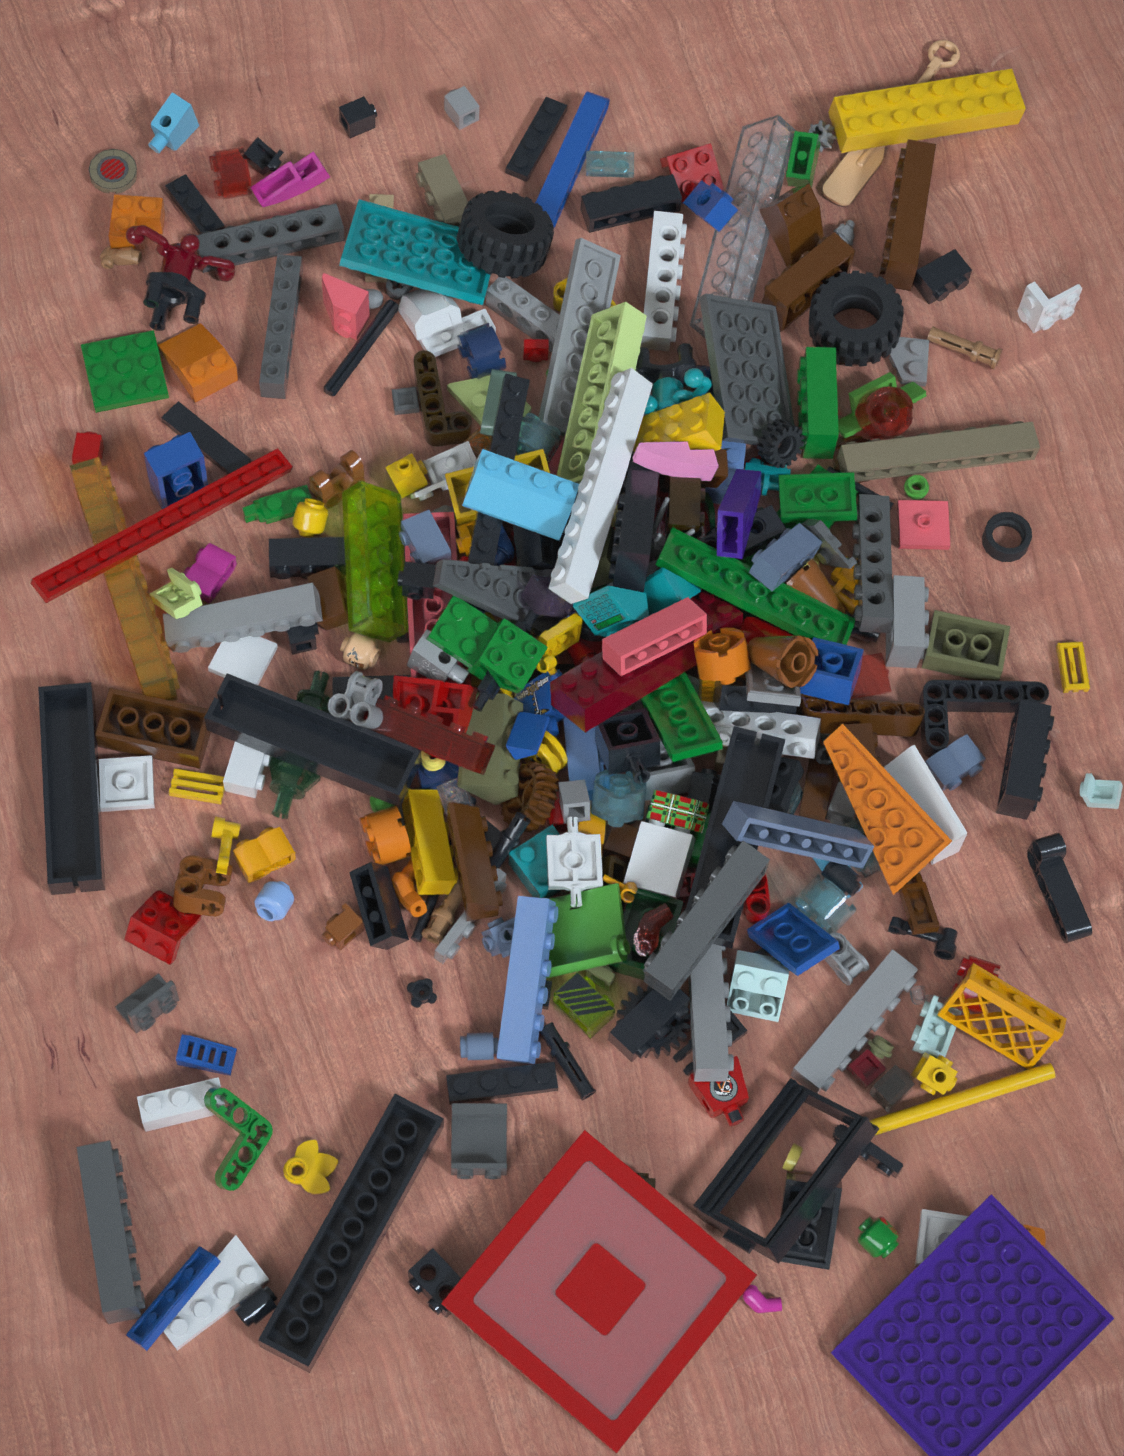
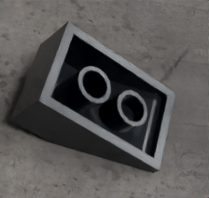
[780,1172,842,1270]

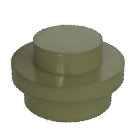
[868,1035,894,1059]

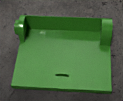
[546,883,630,979]

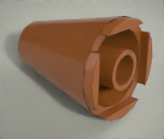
[786,558,846,613]
[747,636,818,688]

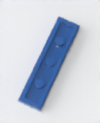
[126,1246,221,1351]

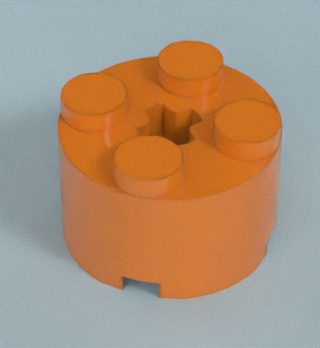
[694,628,751,685]
[359,806,411,865]

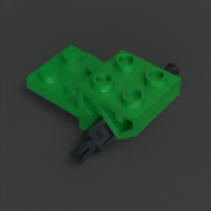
[426,596,548,712]

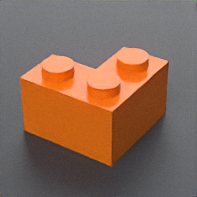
[108,194,165,249]

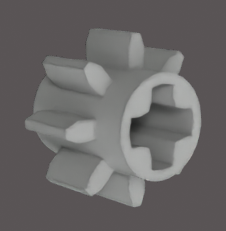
[808,120,837,152]

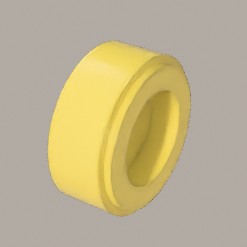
[782,1143,803,1172]

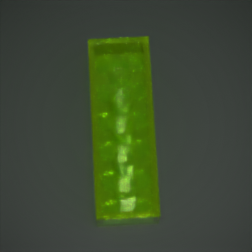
[342,481,409,642]

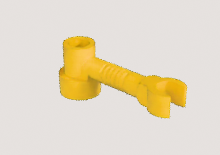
[211,817,241,875]

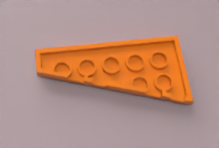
[823,724,952,895]

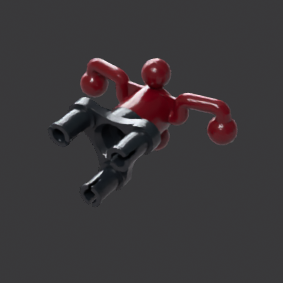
[126,225,235,331]

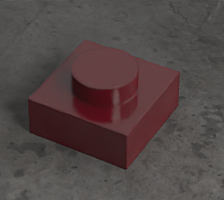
[847,1049,887,1089]

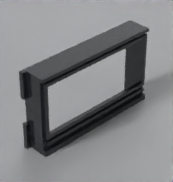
[693,1078,879,1264]

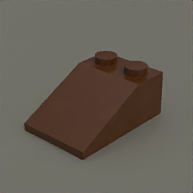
[759,183,824,267]

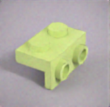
[149,567,203,619]

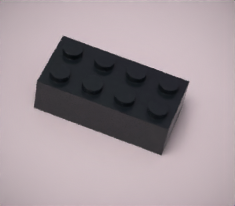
[996,699,1054,820]

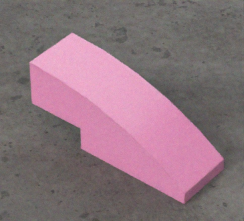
[632,442,718,481]

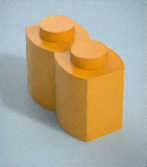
[233,827,296,883]

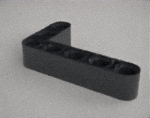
[919,680,1049,758]

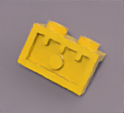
[537,613,583,659]

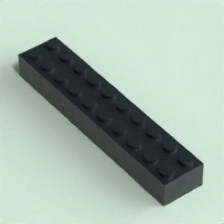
[258,1094,444,1373]

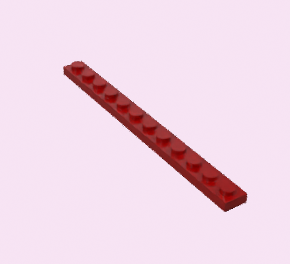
[31,448,293,603]

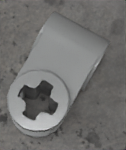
[824,932,870,986]

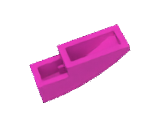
[250,151,330,207]

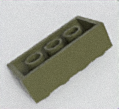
[458,693,523,805]

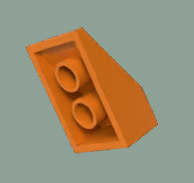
[158,323,238,403]

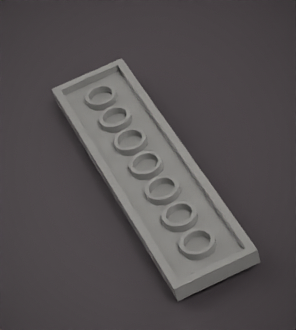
[537,238,621,436]

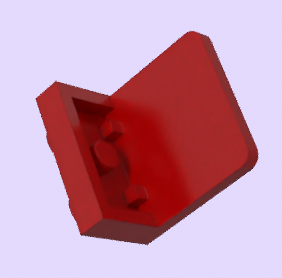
[124,890,202,965]

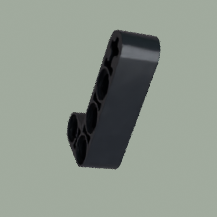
[1027,833,1092,943]

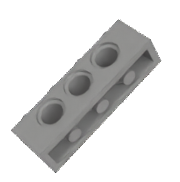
[486,277,560,352]

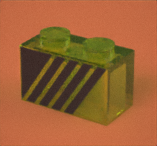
[553,972,615,1039]

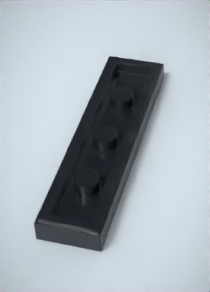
[161,401,252,474]

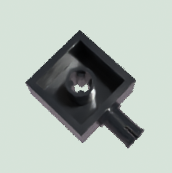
[595,708,660,784]

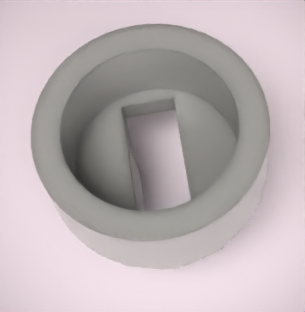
[366,289,383,309]

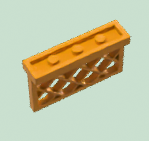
[937,963,1067,1069]

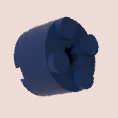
[457,322,506,379]

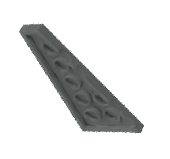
[433,559,567,636]

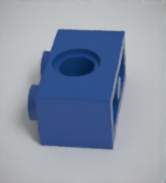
[683,180,738,232]

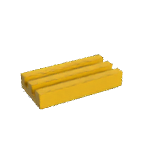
[1056,642,1090,693]
[169,769,224,804]

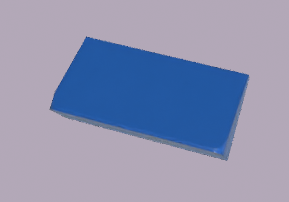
[506,712,550,760]

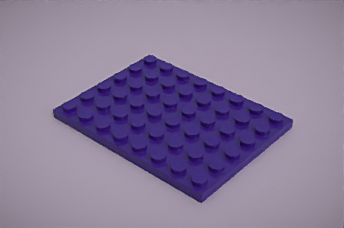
[831,1194,1114,1456]

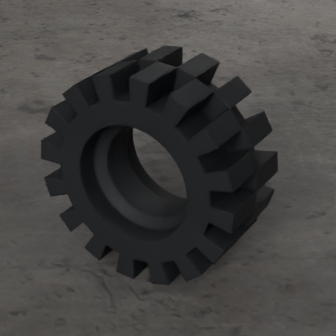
[757,419,805,468]

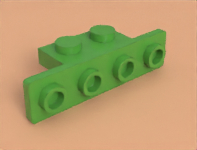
[838,372,927,438]

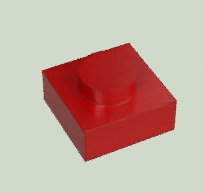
[523,339,549,362]

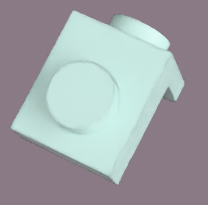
[1080,773,1123,809]

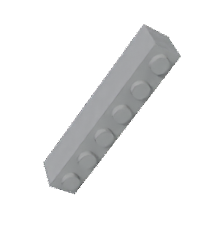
[163,583,323,653]
[688,944,734,1082]
[791,949,918,1093]

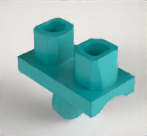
[745,458,791,496]

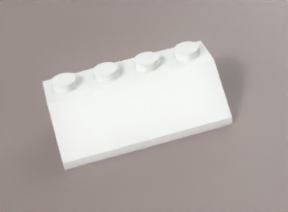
[884,745,967,865]

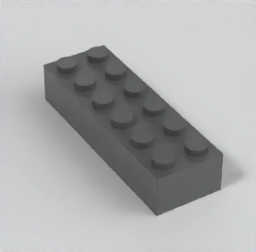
[643,841,770,1001]
[77,1140,146,1324]

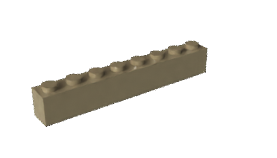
[837,421,1040,482]

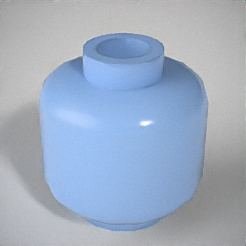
[254,881,294,921]

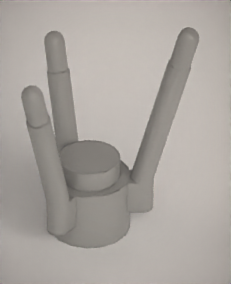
[649,497,695,560]

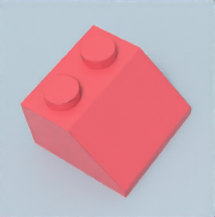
[322,273,370,340]

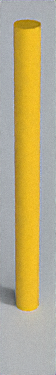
[869,1063,1055,1136]

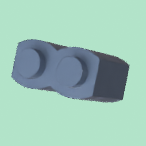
[925,734,986,791]

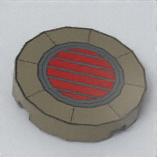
[89,149,137,194]

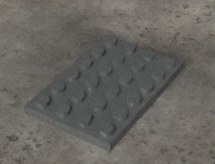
[699,293,795,448]

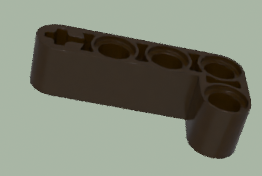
[414,350,472,447]

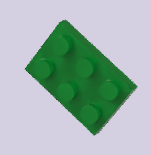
[778,472,857,523]

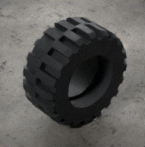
[457,190,554,279]
[809,270,904,367]

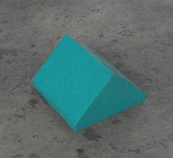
[644,567,701,616]

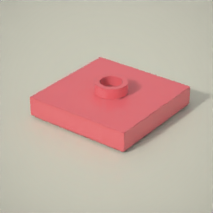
[897,500,950,550]

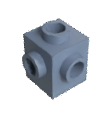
[481,917,515,958]

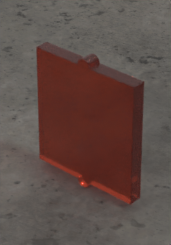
[851,653,892,699]

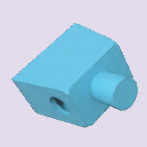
[148,92,199,154]

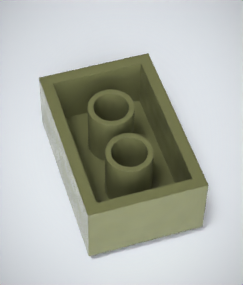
[922,610,1010,681]

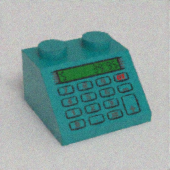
[573,586,649,637]

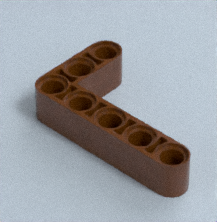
[794,694,925,737]

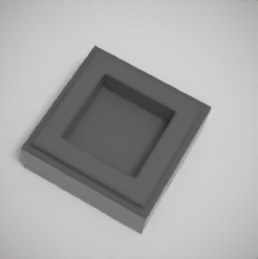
[391,387,419,415]

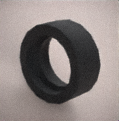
[982,512,1032,562]

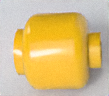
[292,498,329,538]

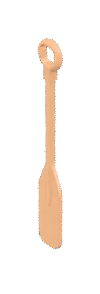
[822,40,960,206]

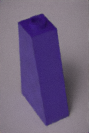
[717,469,761,559]

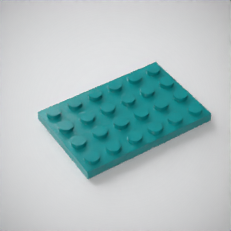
[339,199,490,305]

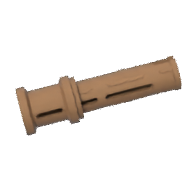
[927,326,1003,370]
[421,880,462,945]

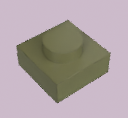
[585,965,615,991]

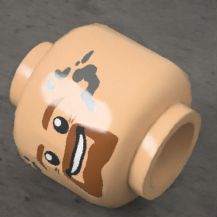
[340,632,381,670]

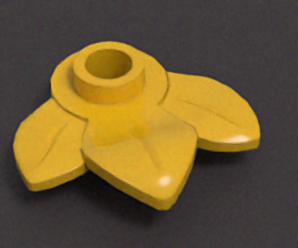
[283,1140,338,1194]

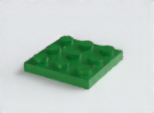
[81,330,169,413]

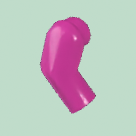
[743,1284,782,1313]

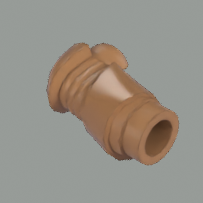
[100,246,142,269]

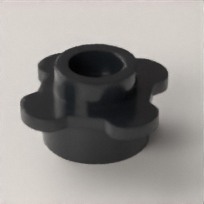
[407,978,437,1008]

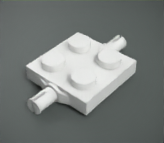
[546,817,603,907]

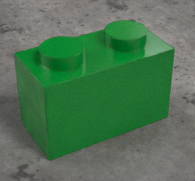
[786,131,821,188]

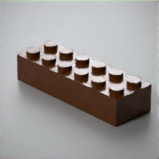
[879,139,936,291]

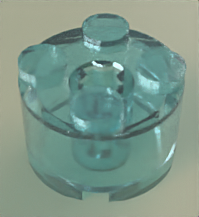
[515,413,561,465]
[591,770,647,827]
[795,875,856,934]

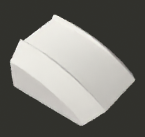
[398,289,462,340]

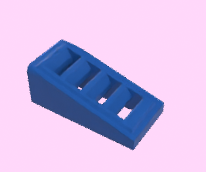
[176,1034,237,1076]

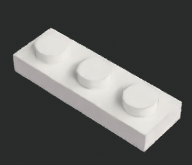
[419,309,496,357]

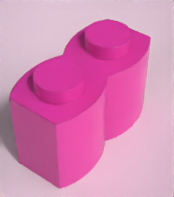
[183,543,237,604]

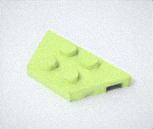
[447,375,532,437]

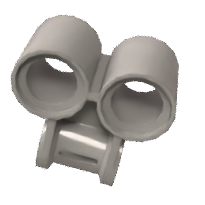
[328,671,383,729]

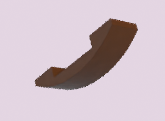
[799,756,835,822]

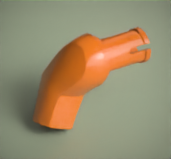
[392,858,427,917]

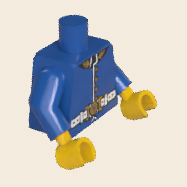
[498,655,565,737]

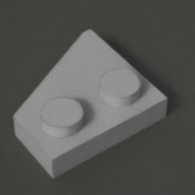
[889,337,929,387]

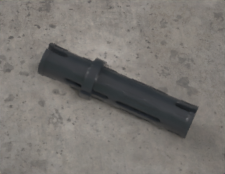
[489,812,531,869]
[539,1022,596,1100]

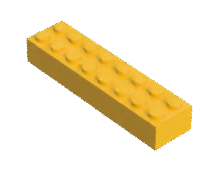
[828,69,1026,153]

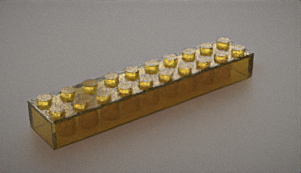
[69,457,180,701]

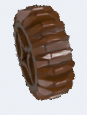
[500,761,559,833]

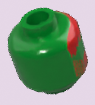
[857,1216,899,1259]

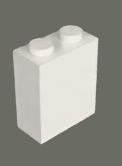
[623,819,696,899]

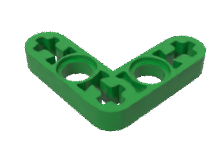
[204,1087,273,1191]

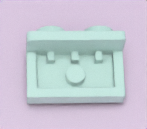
[911,995,962,1059]

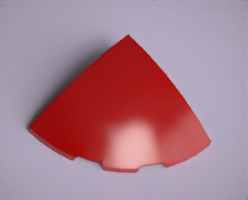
[393,675,478,762]

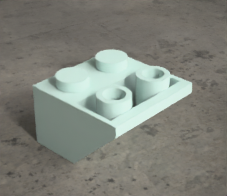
[726,950,789,1022]

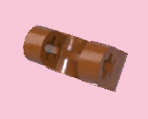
[309,450,365,509]
[173,855,233,917]

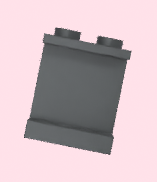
[451,1103,507,1180]

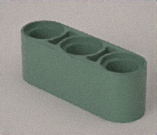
[480,369,517,436]

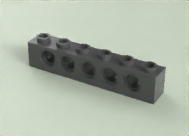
[195,204,345,273]
[259,254,303,399]
[852,494,894,633]

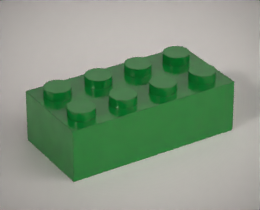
[796,347,839,459]

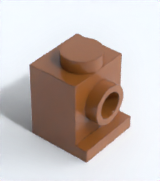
[321,903,364,951]

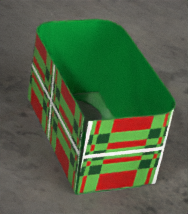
[646,790,710,833]

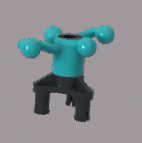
[636,343,712,414]

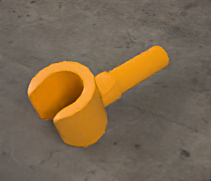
[602,874,638,903]

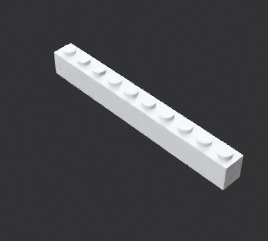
[549,368,653,604]

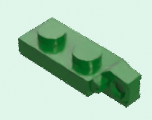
[242,485,312,524]

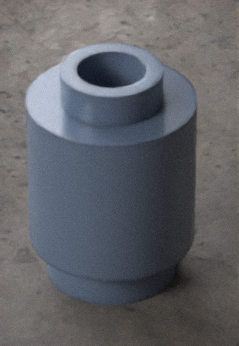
[460,1032,499,1060]

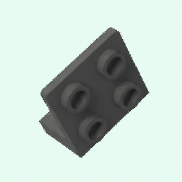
[115,973,179,1034]

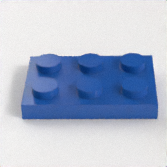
[747,903,840,976]

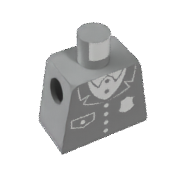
[407,629,469,684]

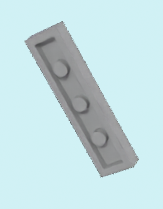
[434,868,507,964]

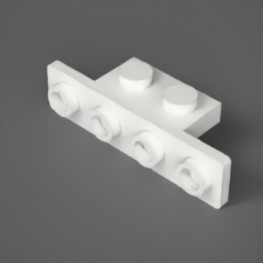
[410,441,476,501]

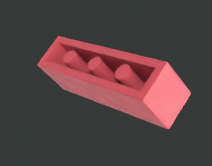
[602,597,707,676]

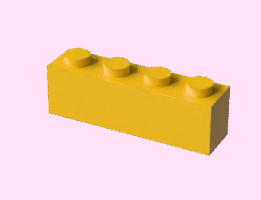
[402,789,458,895]

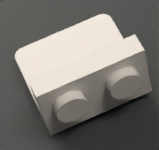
[1017,281,1082,333]

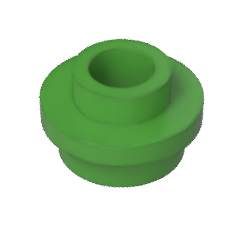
[904,475,929,499]

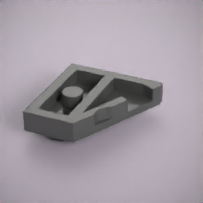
[801,519,857,569]

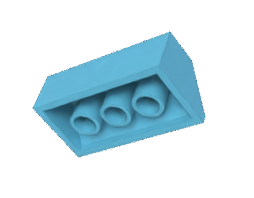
[462,449,579,540]

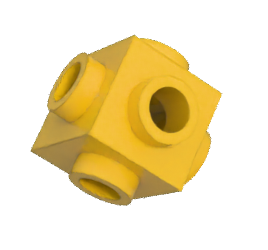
[911,1052,958,1095]

